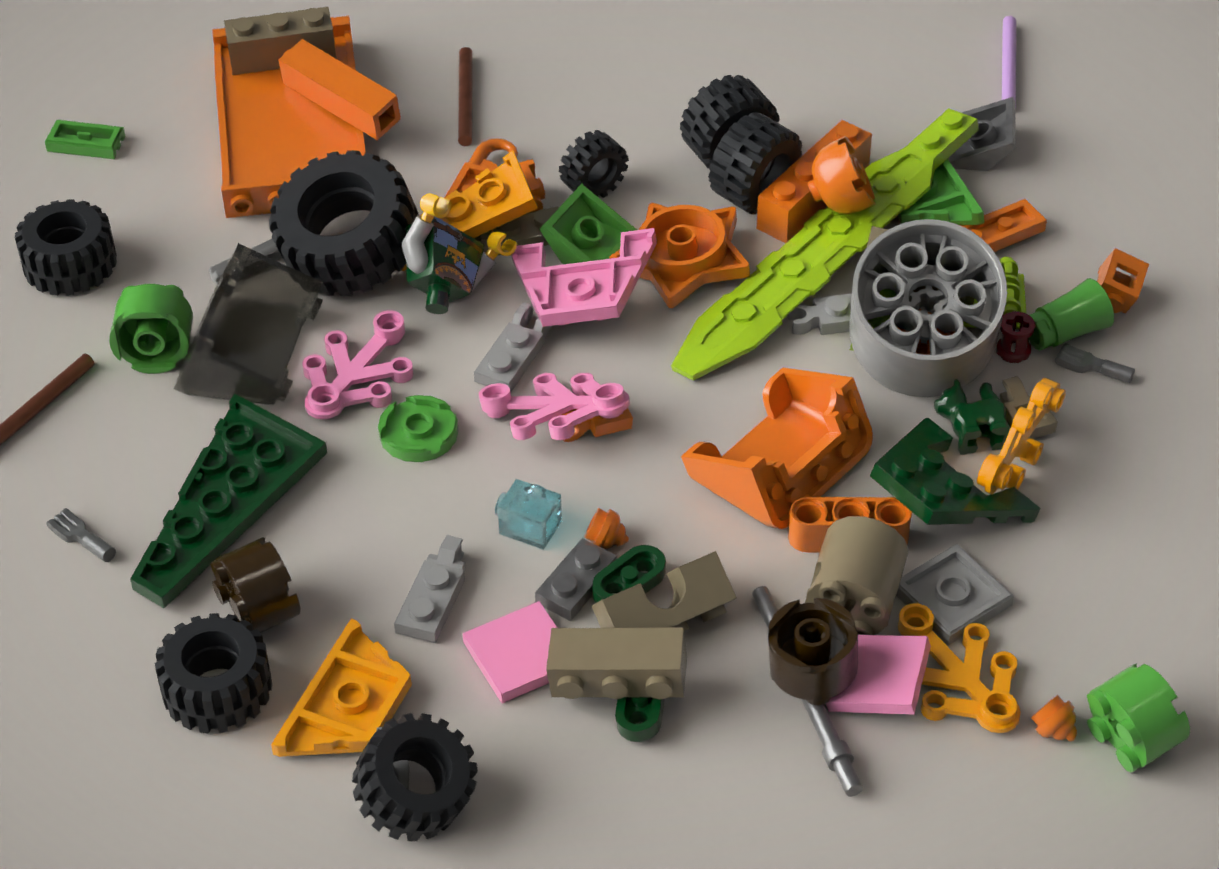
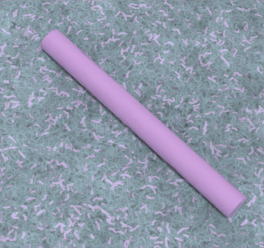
[1002,16,1016,109]

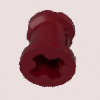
[996,311,1035,363]

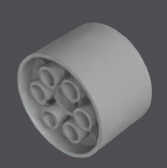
[849,219,1007,397]

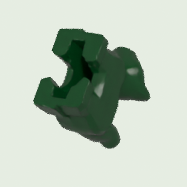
[934,379,1010,455]

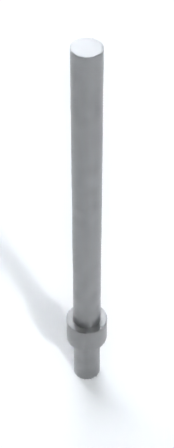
[752,586,863,797]

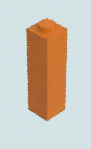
[278,39,401,140]

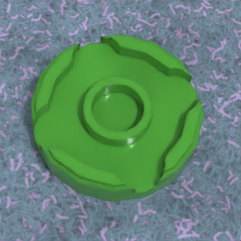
[378,395,459,462]

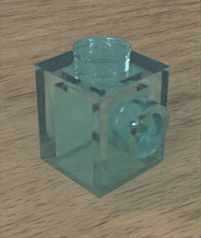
[495,479,562,550]

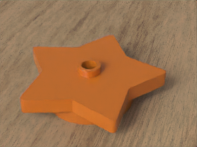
[609,203,750,309]

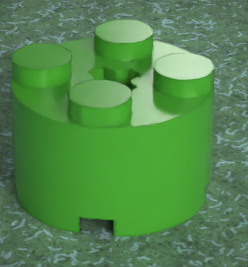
[109,284,193,374]
[1087,663,1190,773]

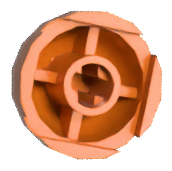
[808,136,875,214]

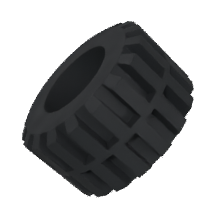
[680,75,780,168]
[708,112,802,214]
[15,199,117,296]
[155,613,272,733]
[352,713,478,841]

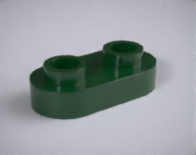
[592,545,666,603]
[615,697,665,742]

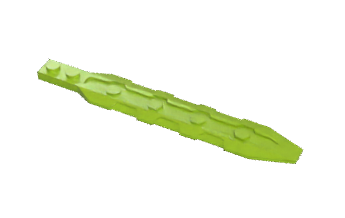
[671,108,979,381]

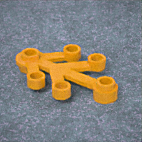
[977,377,1066,494]
[898,603,1021,733]

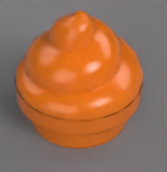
[584,508,629,549]
[1031,695,1077,741]

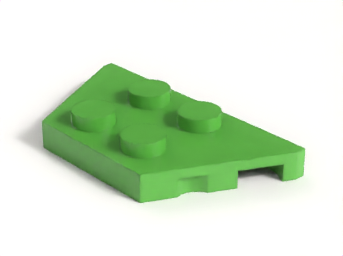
[896,159,985,225]

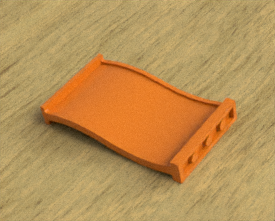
[212,16,366,218]

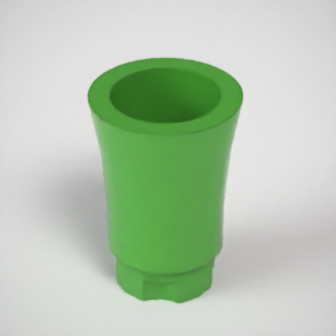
[1029,278,1114,351]

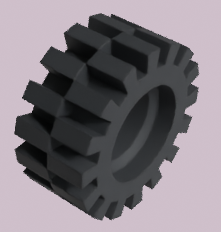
[559,130,629,198]

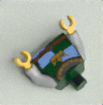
[402,193,517,314]

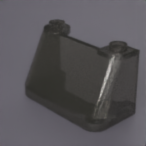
[173,243,323,406]

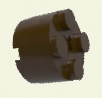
[210,537,301,633]
[768,598,858,706]

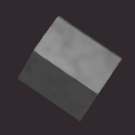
[948,97,1016,171]

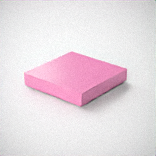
[463,601,557,703]
[826,635,931,715]

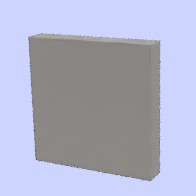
[896,544,1014,645]

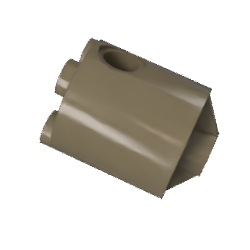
[805,516,909,635]

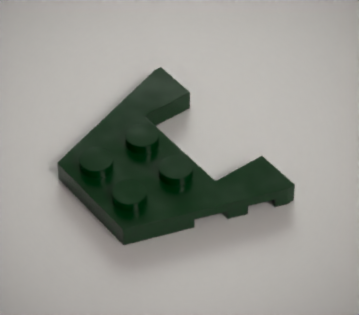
[870,418,1041,525]

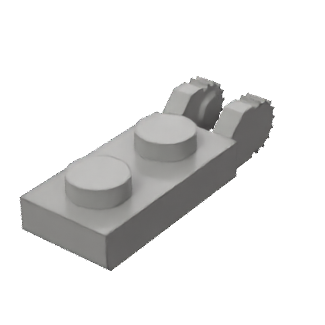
[474,303,552,392]

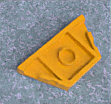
[271,618,412,757]

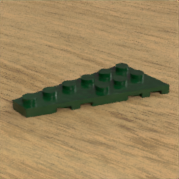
[130,393,327,608]

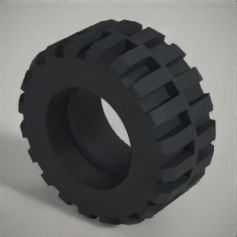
[269,150,419,296]

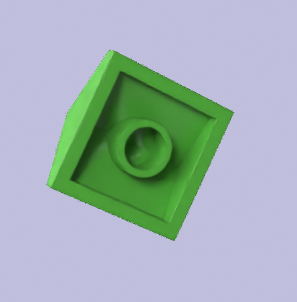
[540,183,637,264]

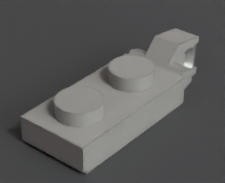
[394,535,466,643]

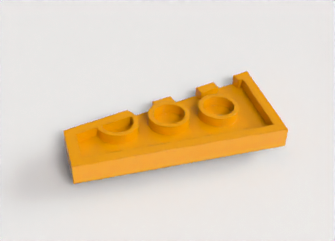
[402,150,538,271]

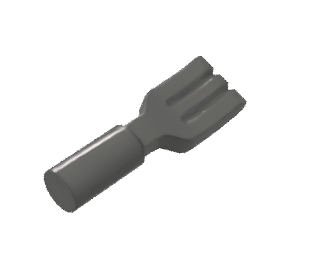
[46,508,116,562]

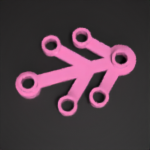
[302,310,413,419]
[479,373,630,440]

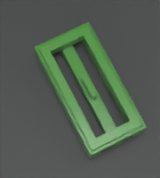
[45,120,126,159]

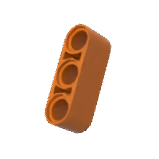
[788,497,912,553]

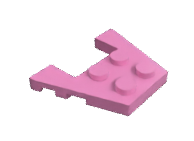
[511,228,657,327]

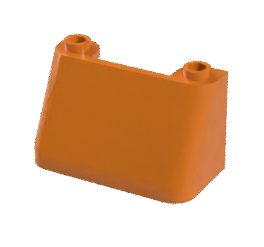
[681,367,873,529]

